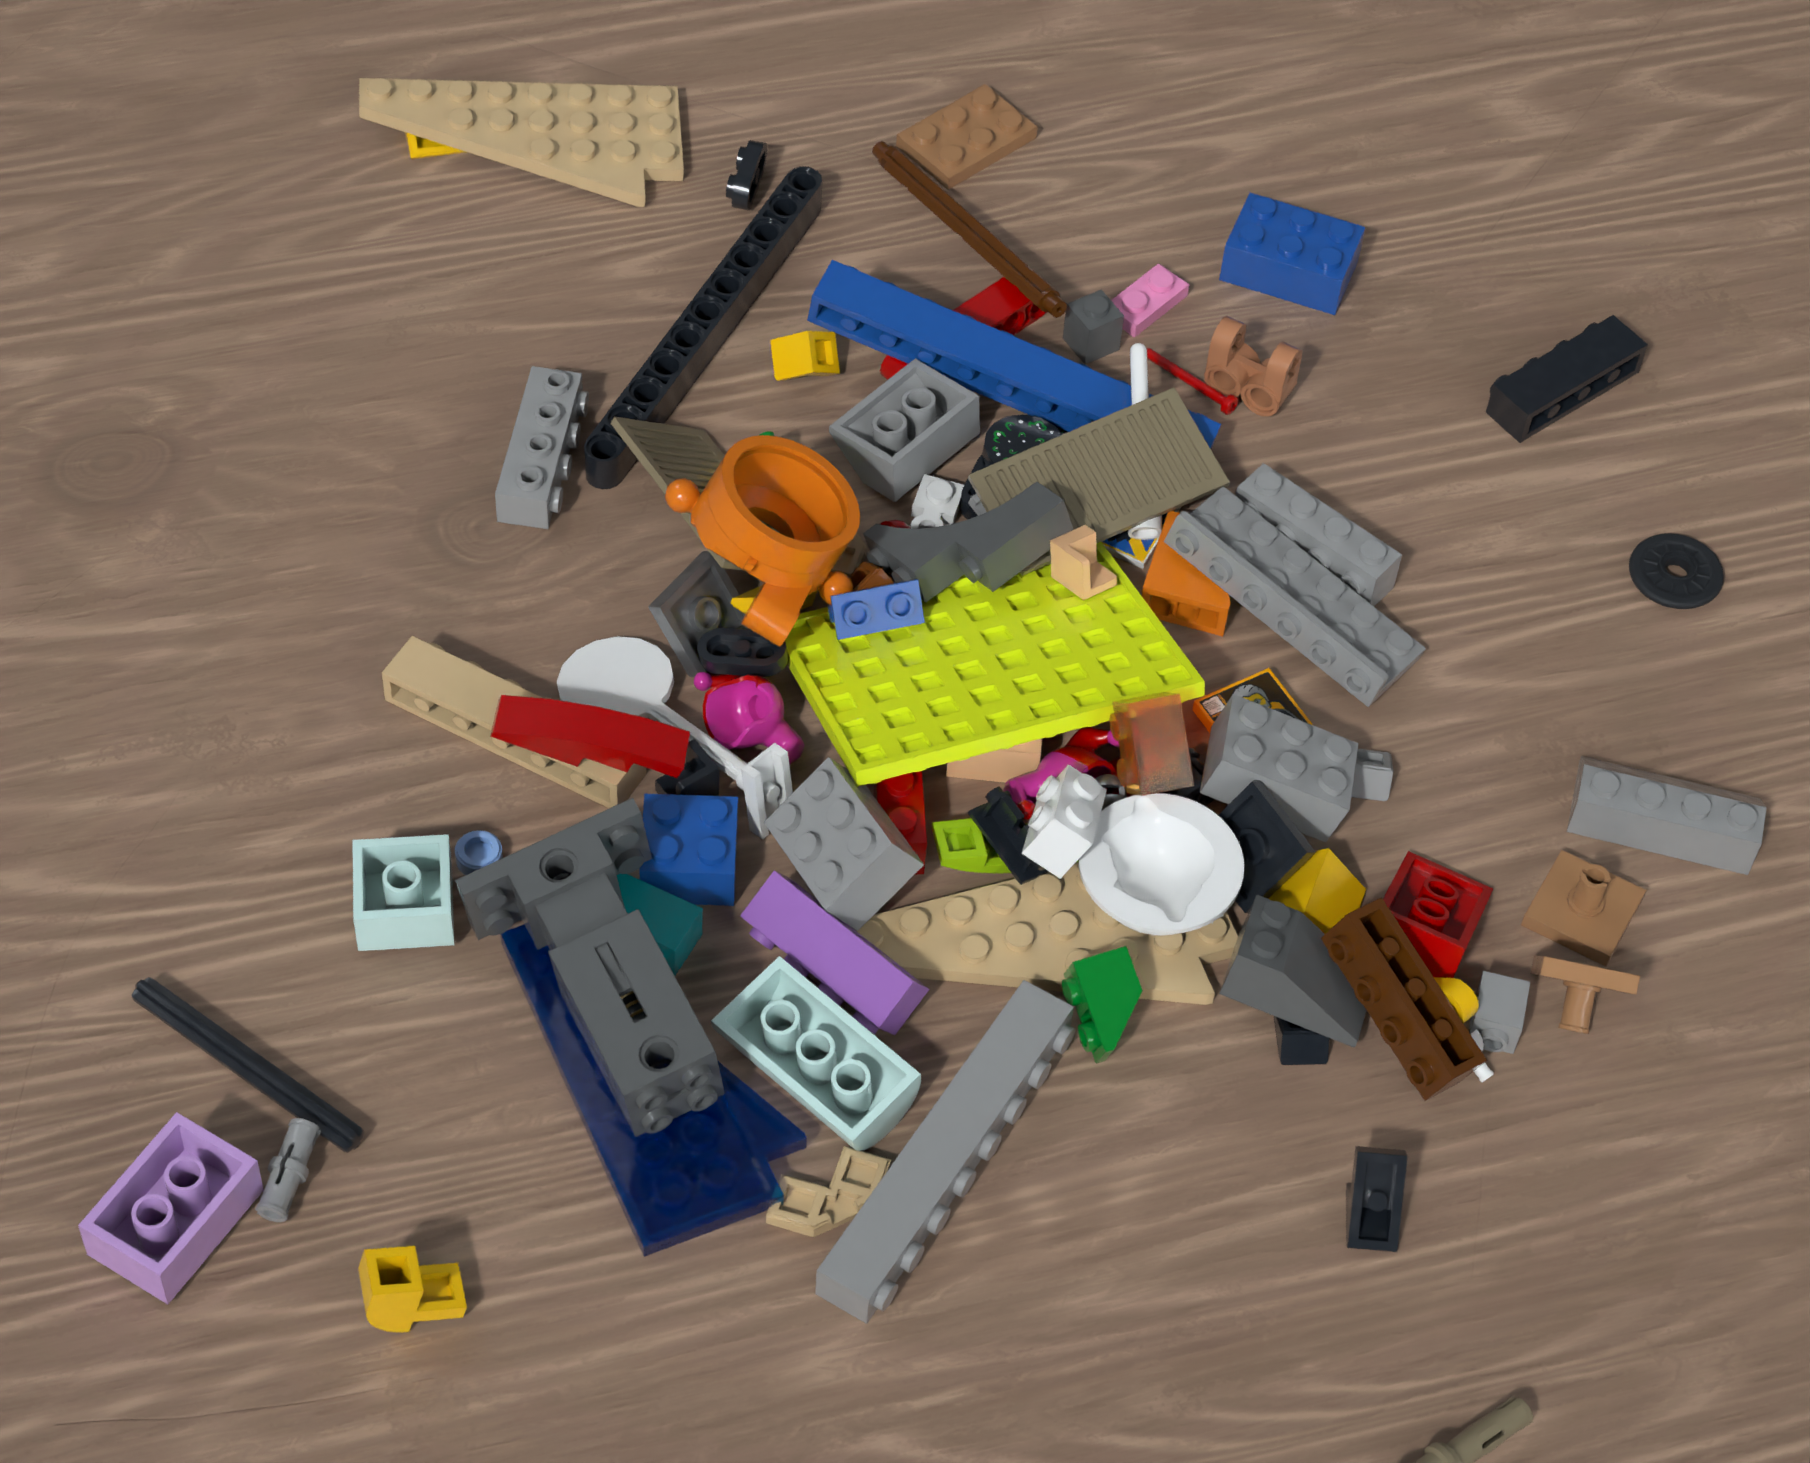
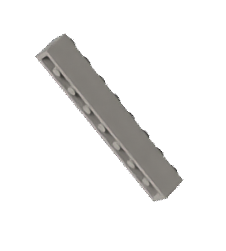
[815,980,1075,1324]

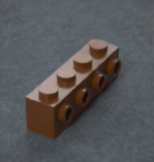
[1321,897,1487,1101]

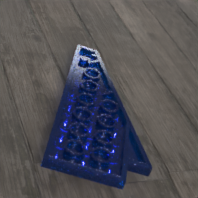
[500,924,807,1257]

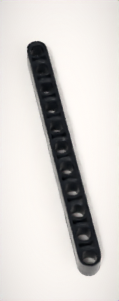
[584,166,822,489]

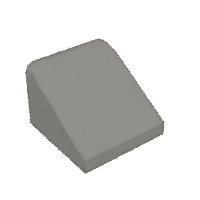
[1351,749,1393,801]

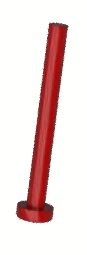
[1147,348,1239,415]

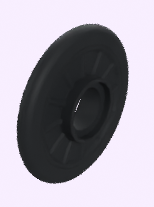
[1629,533,1724,609]

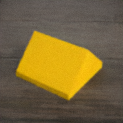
[1269,848,1366,934]

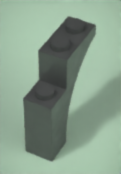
[863,481,1074,603]

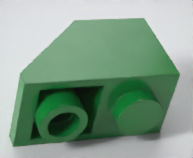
[1062,946,1143,1064]

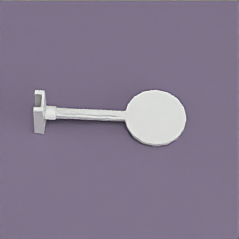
[557,636,793,840]

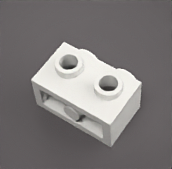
[1022,764,1107,879]

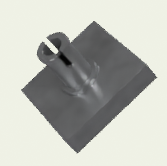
[648,551,748,677]

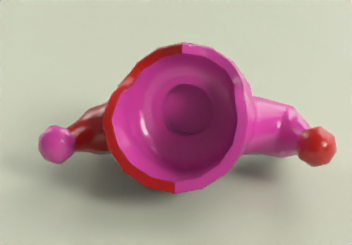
[693,672,804,765]
[1003,726,1126,820]

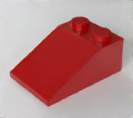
[1383,851,1493,978]

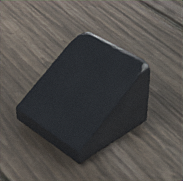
[1274,1016,1330,1065]

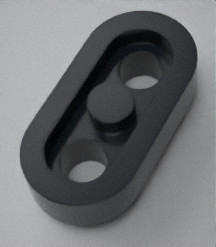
[726,140,767,211]
[697,628,788,677]

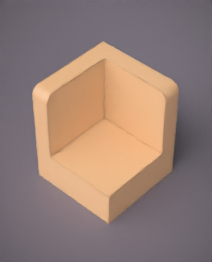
[1050,525,1117,600]

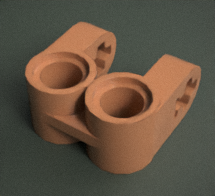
[1204,316,1302,417]

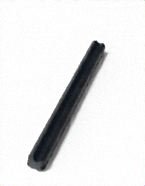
[132,977,364,1152]

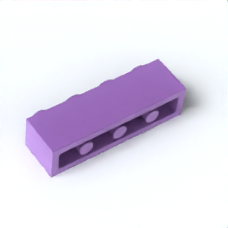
[740,870,929,1035]

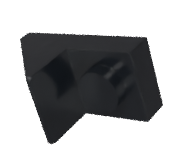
[1346,1146,1408,1252]

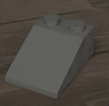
[1219,895,1366,1048]

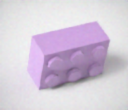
[78,1112,264,1305]

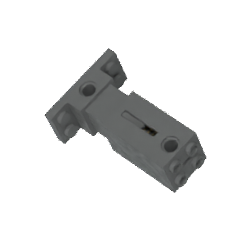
[455,798,725,1137]

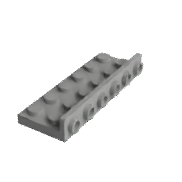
[1164,486,1426,707]

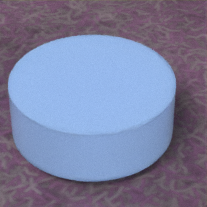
[455,830,503,875]

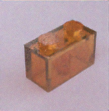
[1110,692,1194,796]

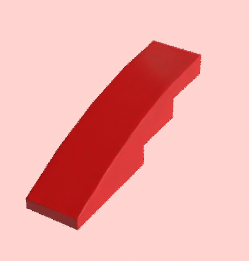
[490,695,690,778]

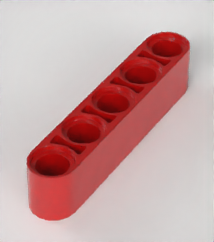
[880,277,1047,380]

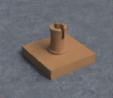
[1521,850,1646,966]
[1530,955,1640,1034]

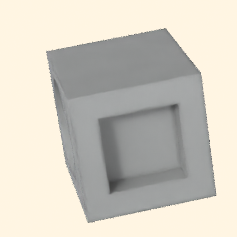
[1468,971,1530,1054]

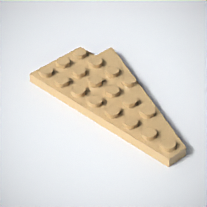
[359,78,684,207]
[856,863,1238,1005]

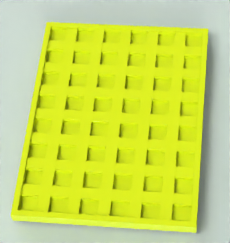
[785,542,1205,787]

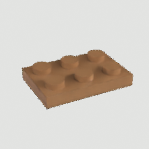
[896,84,1037,190]

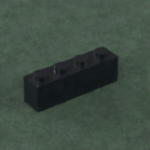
[1486,315,1648,443]

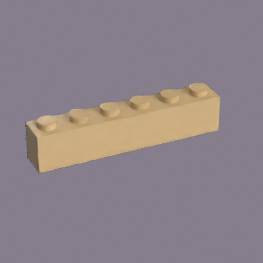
[382,636,646,808]

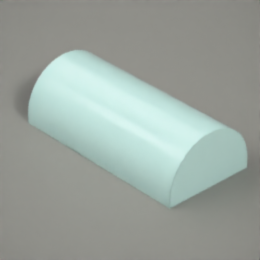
[711,956,921,1151]

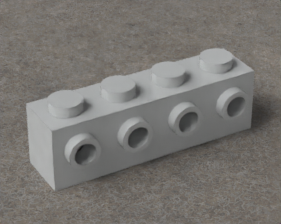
[495,366,589,529]
[1236,463,1402,606]

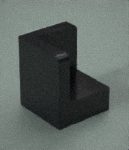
[655,739,720,796]

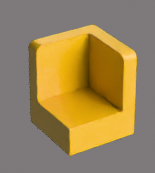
[770,331,840,381]

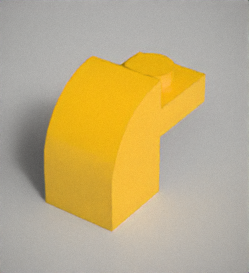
[358,1246,467,1332]

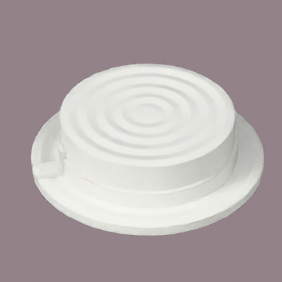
[1078,793,1244,936]

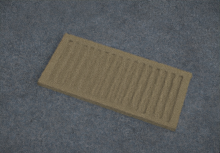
[968,387,1230,576]
[611,417,779,570]

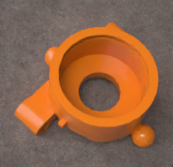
[665,435,860,647]

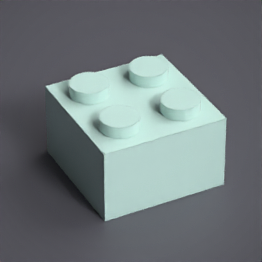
[353,834,454,951]

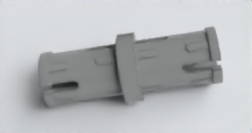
[255,1118,321,1223]

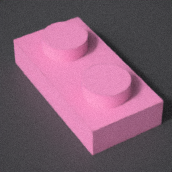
[1111,263,1189,338]

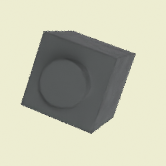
[1063,289,1124,365]

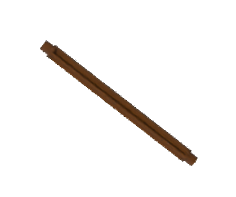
[872,141,1067,318]

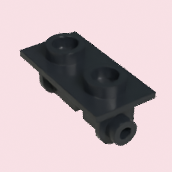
[968,786,1049,885]

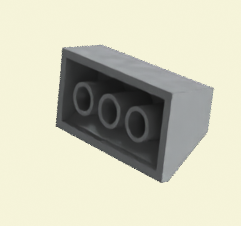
[1567,756,1767,875]

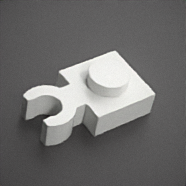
[911,474,964,529]

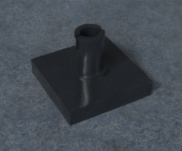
[1218,781,1316,913]

